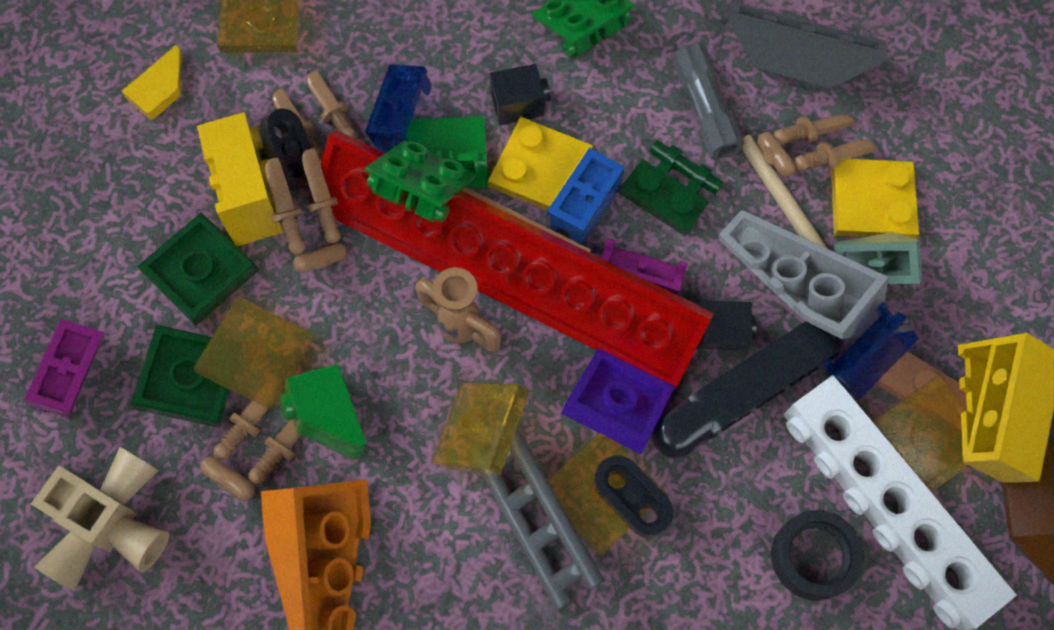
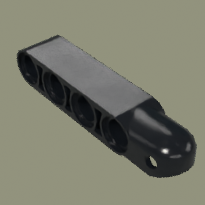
[652,321,842,459]

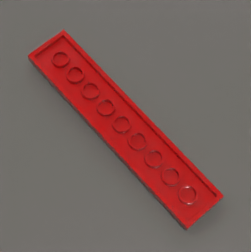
[309,130,714,390]

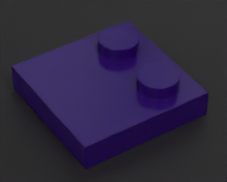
[561,348,675,454]

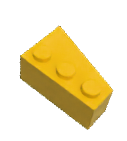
[197,112,283,247]
[958,333,1054,483]

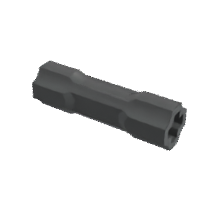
[673,42,745,160]

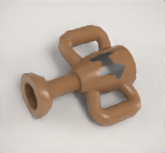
[415,267,501,352]

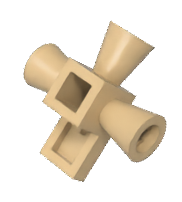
[31,447,169,590]

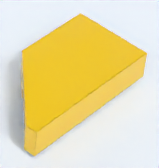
[122,45,183,121]

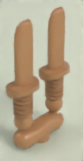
[272,70,366,164]
[757,114,877,176]
[266,149,347,273]
[200,376,301,501]

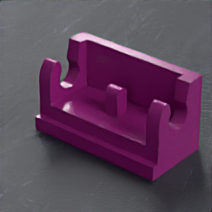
[600,238,688,295]
[24,318,105,419]

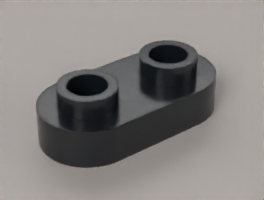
[259,108,311,191]
[594,455,673,538]

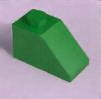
[279,364,366,460]

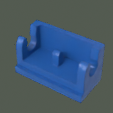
[547,148,625,245]

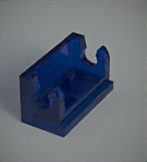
[365,64,432,153]
[821,302,918,401]

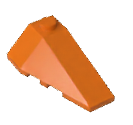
[261,479,371,630]

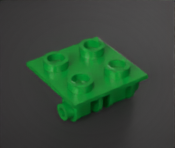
[531,0,635,57]
[405,116,488,189]
[365,140,476,223]

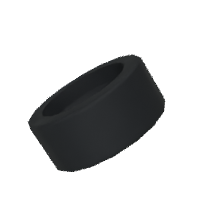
[771,510,865,601]

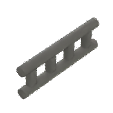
[470,422,605,611]

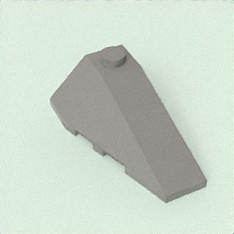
[719,210,888,339]

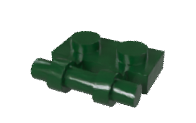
[619,140,724,237]

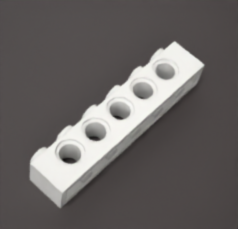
[784,375,1017,630]

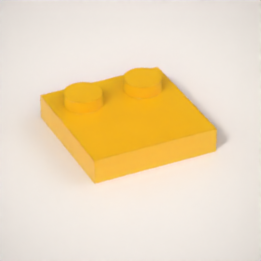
[488,117,593,211]
[831,159,919,239]

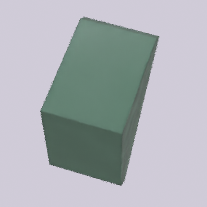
[834,232,923,284]

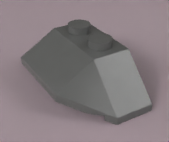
[728,1,887,88]

